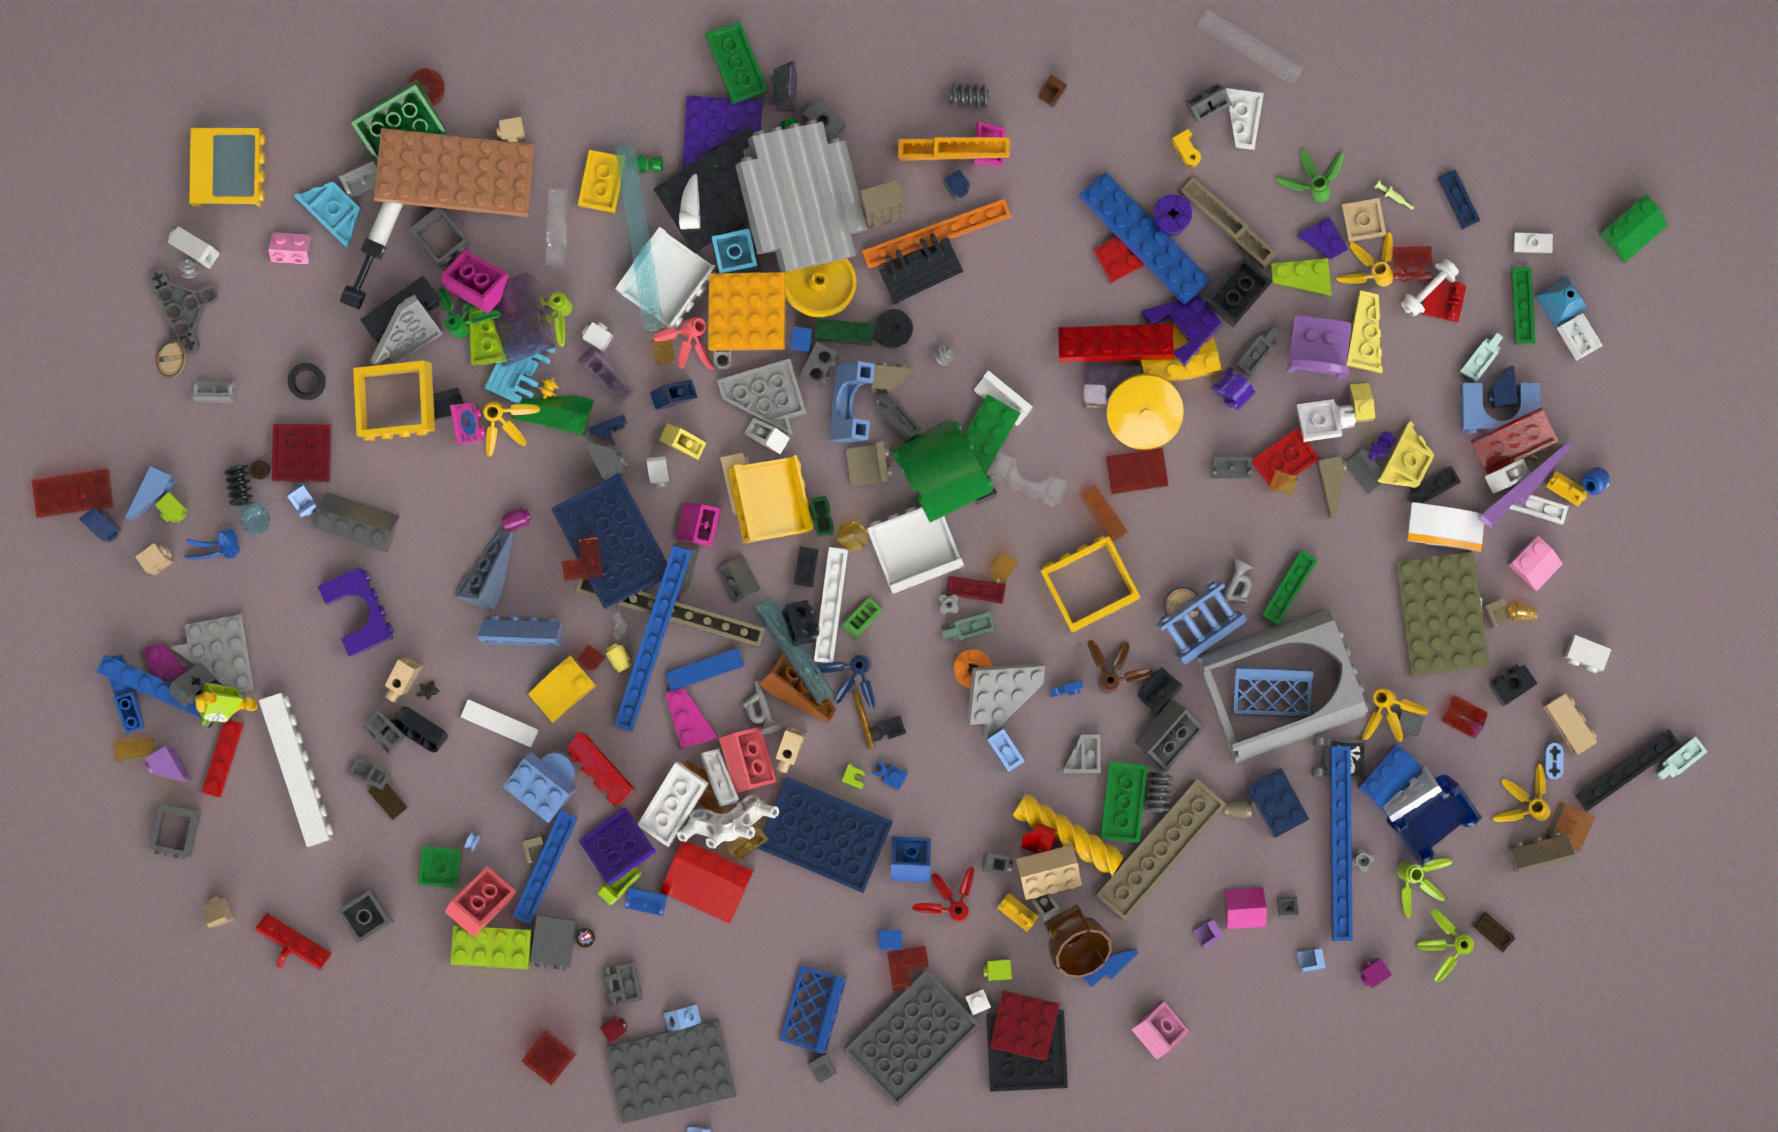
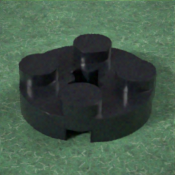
[875,309,913,348]

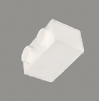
[1563,635,1611,673]

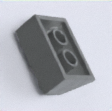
[584,441,628,480]
[1135,699,1204,771]

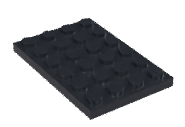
[653,128,753,253]

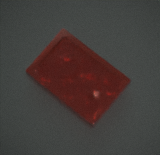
[1106,448,1169,495]

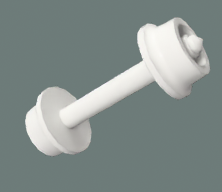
[1401,259,1459,317]

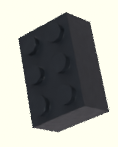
[1205,257,1273,328]

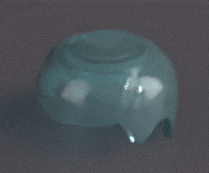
[241,505,270,536]

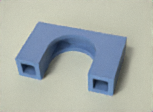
[829,361,875,443]
[1460,383,1541,434]

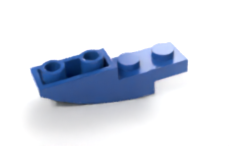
[109,654,145,734]

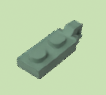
[941,612,996,641]

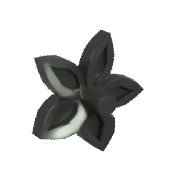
[416,681,440,700]

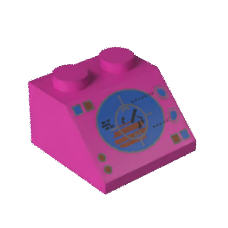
[450,403,485,445]

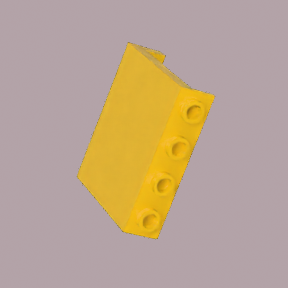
[727,455,814,544]

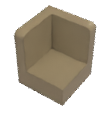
[1482,598,1509,628]
[522,836,545,864]

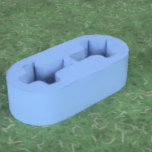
[1544,743,1564,780]

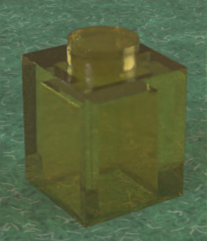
[989,552,1018,584]

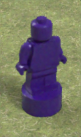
[1369,431,1395,461]

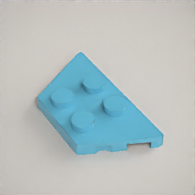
[294,182,361,248]

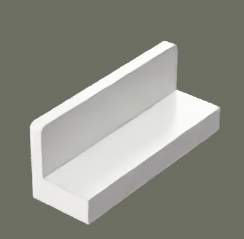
[974,371,1033,426]

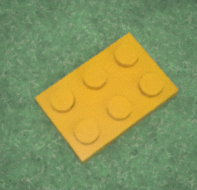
[578,150,627,214]

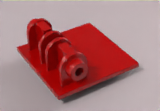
[1421,277,1467,323]

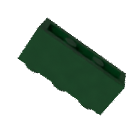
[815,318,874,346]

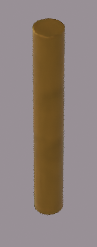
[852,692,875,749]

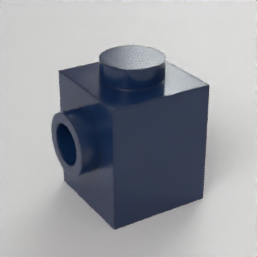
[944,169,970,199]

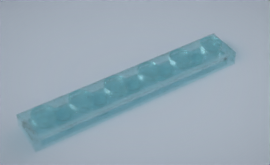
[754,598,835,704]

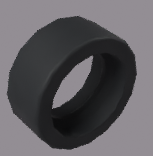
[288,363,326,400]

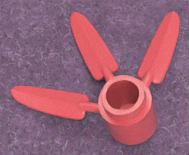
[654,317,714,370]

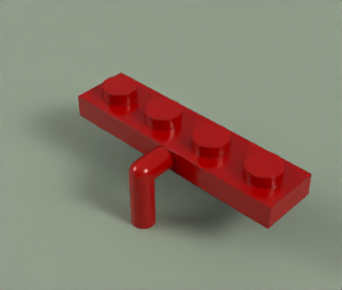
[255,913,332,971]

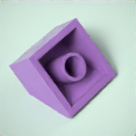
[145,746,192,782]

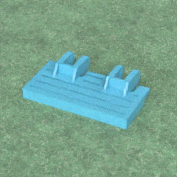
[485,320,556,404]

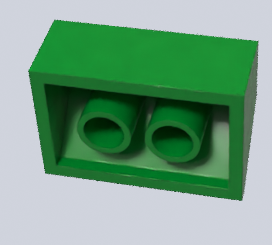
[1600,194,1668,263]

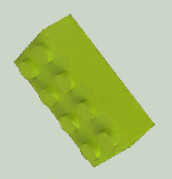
[451,925,533,969]

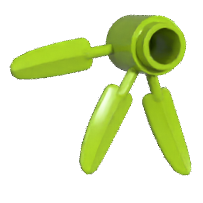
[518,292,573,347]
[1397,858,1453,918]
[1416,908,1474,982]

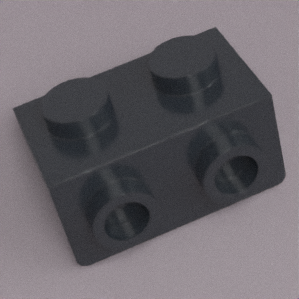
[1137,667,1183,715]

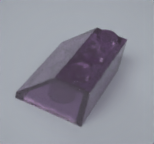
[1083,366,1142,407]

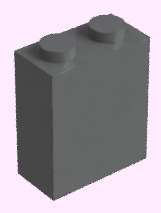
[530,915,577,970]

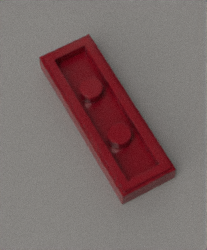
[946,576,1006,604]

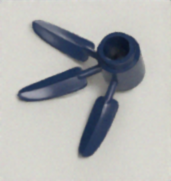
[815,655,876,710]

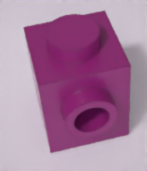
[1359,958,1392,988]

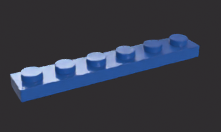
[96,654,202,718]
[512,810,578,925]

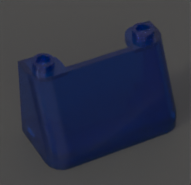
[1386,774,1482,866]

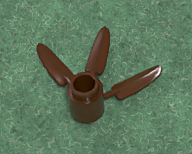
[1087,640,1154,694]

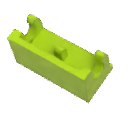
[842,763,865,789]

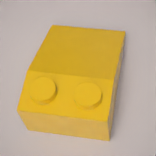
[528,656,597,723]

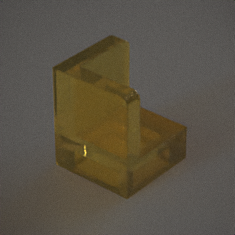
[652,339,675,365]
[1268,470,1298,496]
[837,520,869,553]

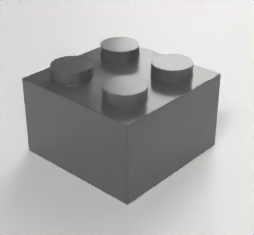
[337,889,394,944]

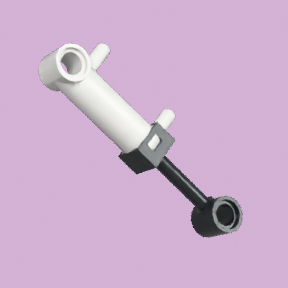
[340,202,405,310]

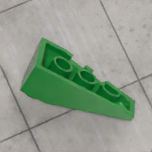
[511,395,595,437]

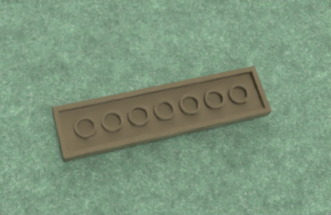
[1096,779,1226,921]

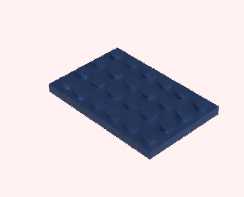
[551,473,667,610]
[757,777,893,893]

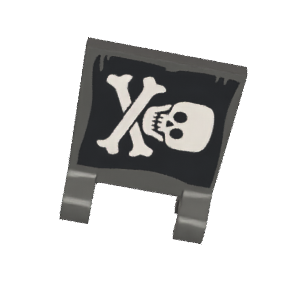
[1312,737,1366,779]

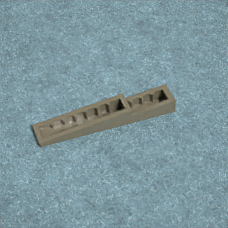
[1180,177,1277,270]

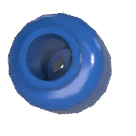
[1582,467,1611,495]

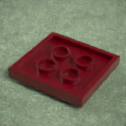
[272,424,332,482]
[990,990,1059,1061]

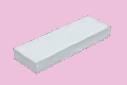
[1509,495,1569,525]
[700,748,739,807]

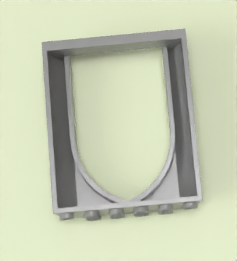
[1195,609,1368,764]

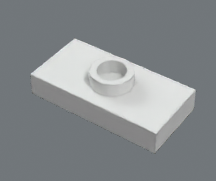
[1513,233,1553,254]

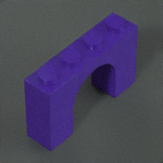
[318,567,394,657]

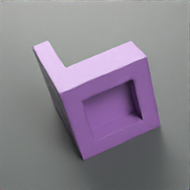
[1193,919,1224,948]

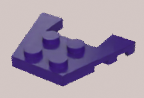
[1142,296,1221,367]

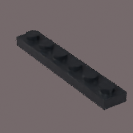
[1575,729,1681,812]

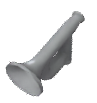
[1218,558,1254,610]
[742,680,782,734]

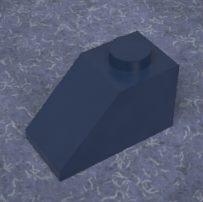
[1487,366,1518,408]
[650,380,697,410]

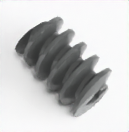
[950,83,989,108]
[1144,772,1174,813]

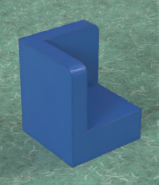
[790,326,813,354]
[879,930,902,950]

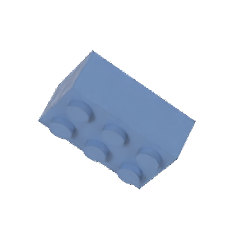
[503,752,576,823]

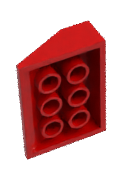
[567,731,637,806]
[660,840,754,924]

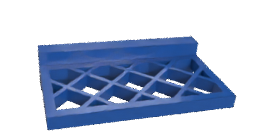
[780,965,847,1054]

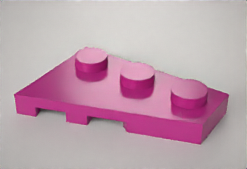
[665,688,718,749]

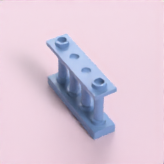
[1156,581,1248,665]

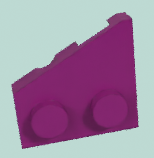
[144,643,188,682]

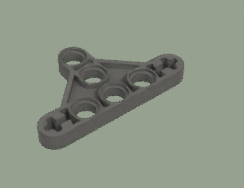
[149,269,218,355]

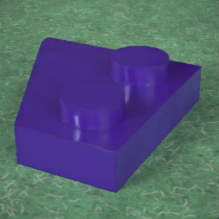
[1297,217,1348,260]

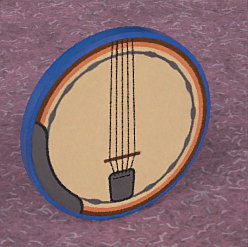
[1163,587,1201,625]

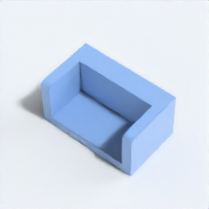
[987,729,1024,772]

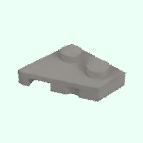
[1063,734,1101,773]

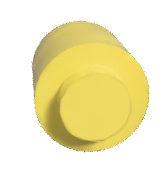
[606,643,632,673]

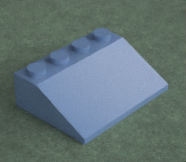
[478,616,563,646]

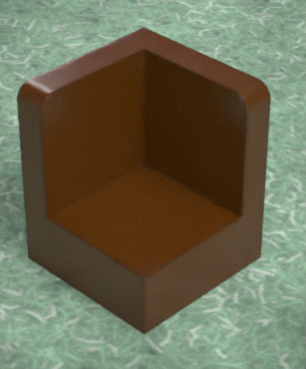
[1039,75,1067,108]

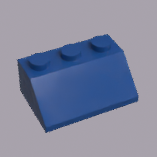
[1357,744,1423,813]

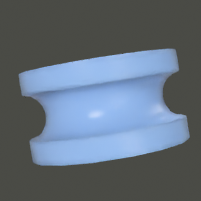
[464,832,480,851]

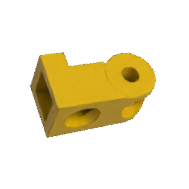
[1171,129,1201,168]

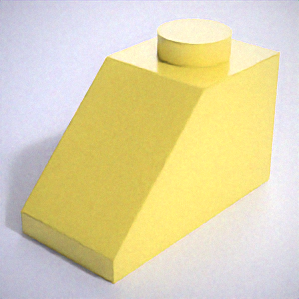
[1349,383,1375,422]
[659,423,706,460]

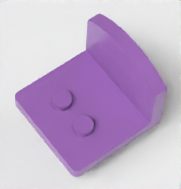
[1287,315,1351,380]

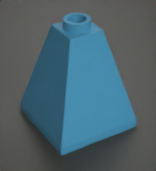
[1535,276,1588,328]

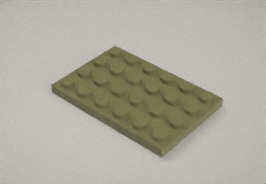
[1397,552,1489,676]

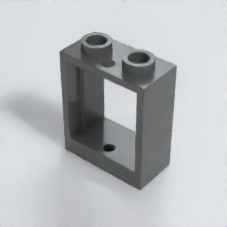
[410,208,470,267]
[150,803,201,860]

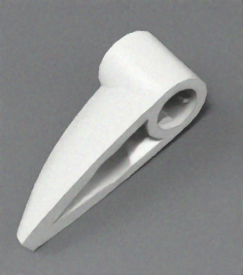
[679,174,700,229]

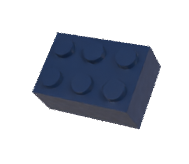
[1246,768,1310,838]

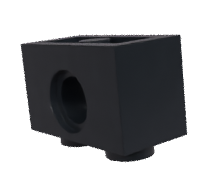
[1490,664,1538,706]

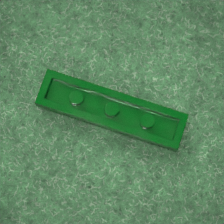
[1511,267,1536,345]
[1261,550,1318,626]

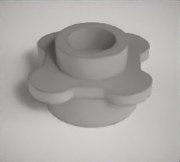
[939,594,959,614]
[1352,849,1374,872]

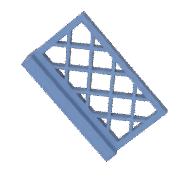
[1233,666,1313,716]

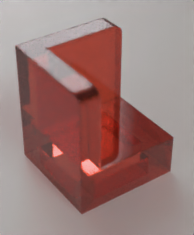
[577,645,606,673]

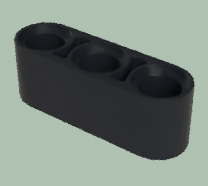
[391,706,448,753]

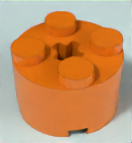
[953,649,992,688]

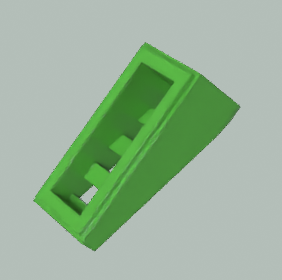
[842,597,883,639]

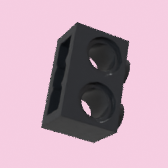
[781,600,820,647]

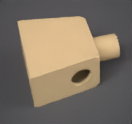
[385,656,423,702]
[776,726,807,773]

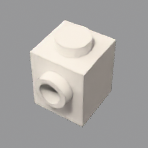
[582,322,613,352]

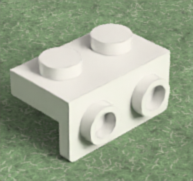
[1557,313,1602,361]

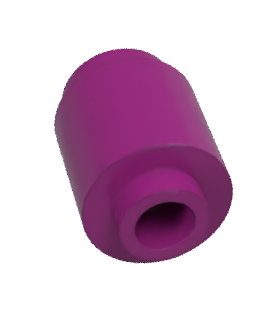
[501,507,531,532]

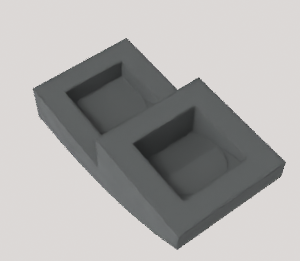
[348,757,391,790]

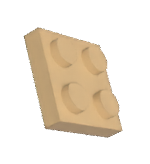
[1341,198,1386,243]

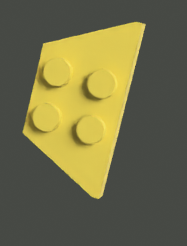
[1377,421,1435,488]

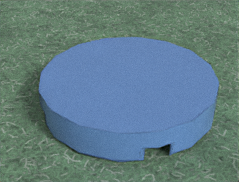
[541,751,576,783]

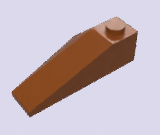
[759,649,836,723]

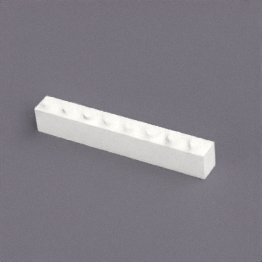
[259,693,333,847]

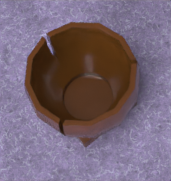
[1044,904,1112,978]

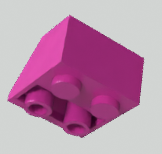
[675,502,721,548]

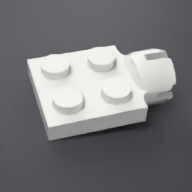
[1296,399,1356,442]

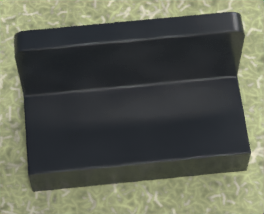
[433,387,464,420]

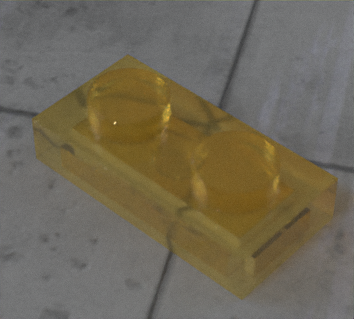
[114,737,155,762]

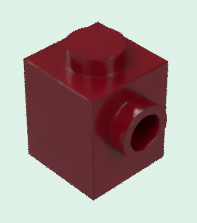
[599,1015,628,1043]

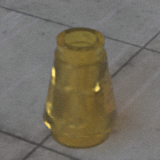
[1507,602,1538,621]

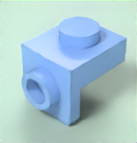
[287,484,317,517]

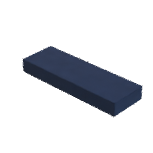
[1438,170,1481,230]

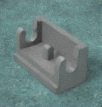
[339,161,377,199]
[193,381,236,403]

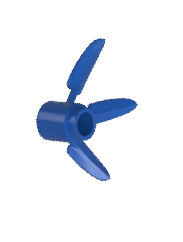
[185,529,240,559]

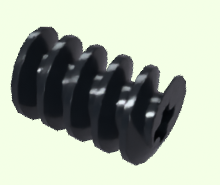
[224,465,254,506]

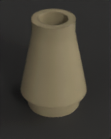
[1225,800,1253,819]

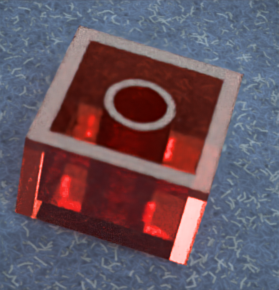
[521,1029,578,1086]

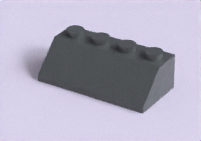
[311,493,400,552]

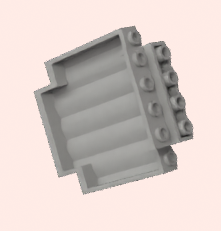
[735,120,868,272]

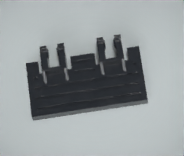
[878,233,963,304]

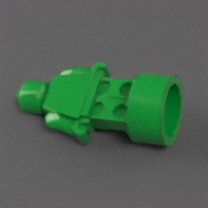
[626,155,663,174]

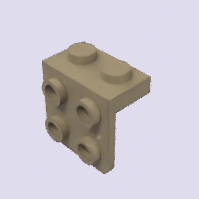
[846,441,892,486]

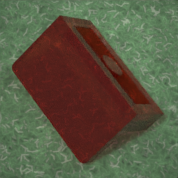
[1441,695,1488,739]

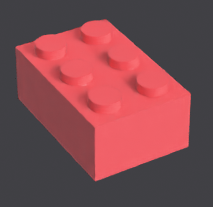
[445,866,516,937]

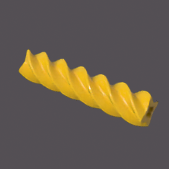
[1013,794,1124,876]

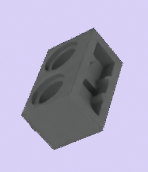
[1185,83,1232,123]
[800,342,839,388]
[362,709,406,754]

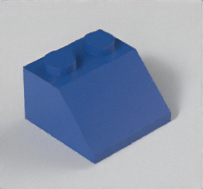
[891,837,931,882]

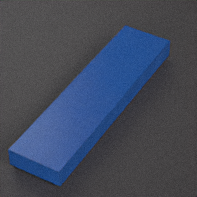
[665,648,744,691]

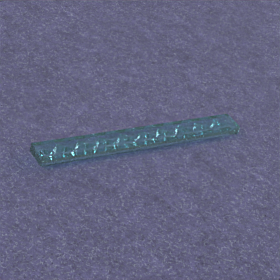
[615,144,664,332]

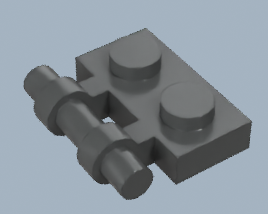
[602,962,643,1007]

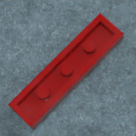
[202,719,245,798]

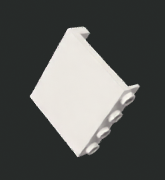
[615,227,717,328]
[867,506,964,594]

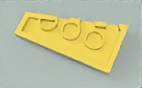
[1346,290,1383,374]

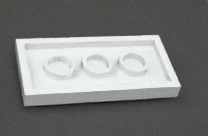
[638,761,709,847]

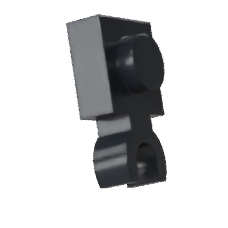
[870,715,907,741]

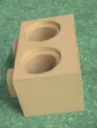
[135,543,173,575]

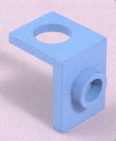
[663,1005,702,1032]

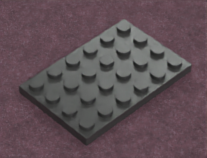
[843,969,981,1107]
[605,1020,736,1124]

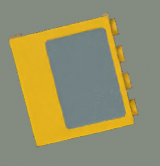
[189,128,266,207]

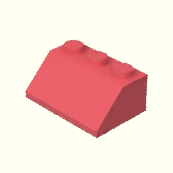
[719,727,777,793]

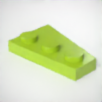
[1270,258,1332,297]
[469,307,507,366]

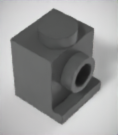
[983,852,1013,876]

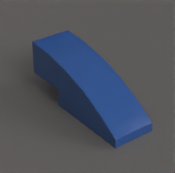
[1082,949,1139,987]

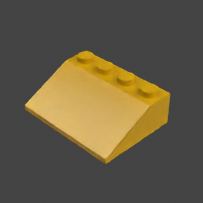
[1139,324,1222,383]

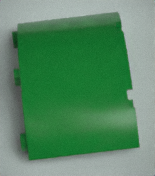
[890,418,994,523]

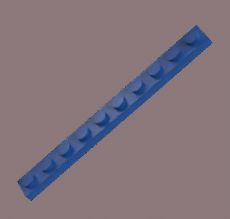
[614,544,692,732]
[1330,746,1353,941]

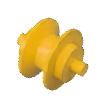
[538,377,559,399]

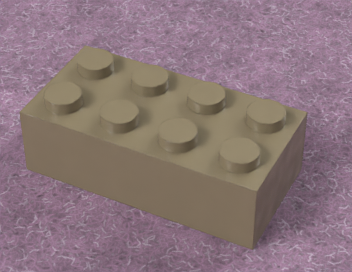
[860,180,904,228]

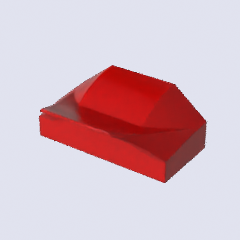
[1021,823,1057,854]

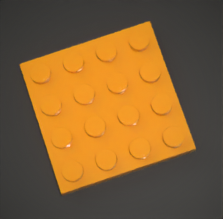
[708,272,786,351]

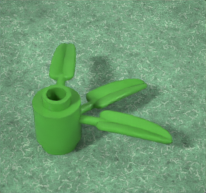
[1276,149,1344,202]

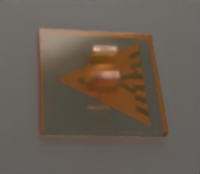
[1544,801,1595,852]

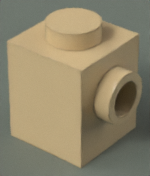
[496,117,526,143]

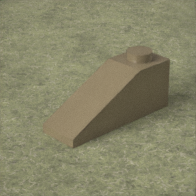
[1316,456,1347,518]

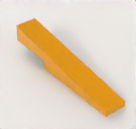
[898,137,1010,161]

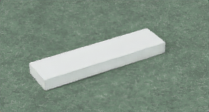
[461,699,539,748]

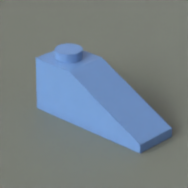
[125,466,175,521]

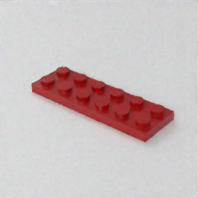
[1058,324,1174,362]

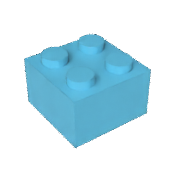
[712,229,758,274]

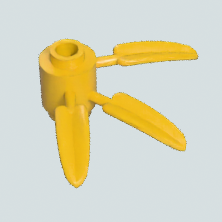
[1336,232,1394,287]
[483,401,540,457]
[1362,688,1428,742]
[1492,764,1551,822]

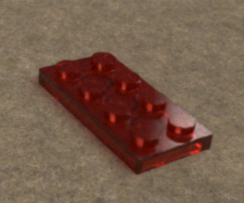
[1471,407,1558,474]
[32,469,114,518]

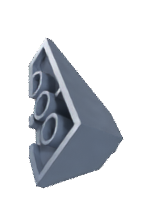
[455,531,513,610]

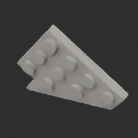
[371,295,443,366]
[717,358,807,435]
[172,614,255,693]
[967,663,1045,739]

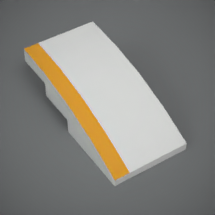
[1407,502,1484,552]

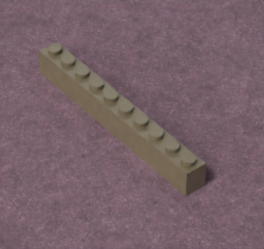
[575,573,766,648]

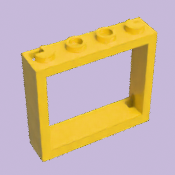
[353,360,435,441]
[1040,535,1141,633]

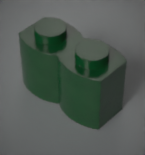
[811,496,834,538]

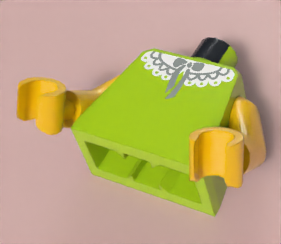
[195,683,257,728]

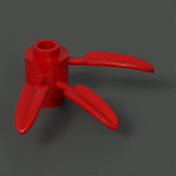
[912,867,974,922]

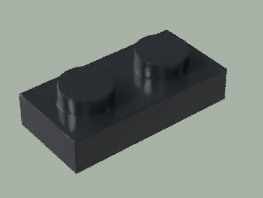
[794,546,819,588]

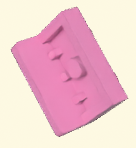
[269,232,311,264]

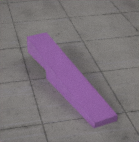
[1479,442,1573,529]

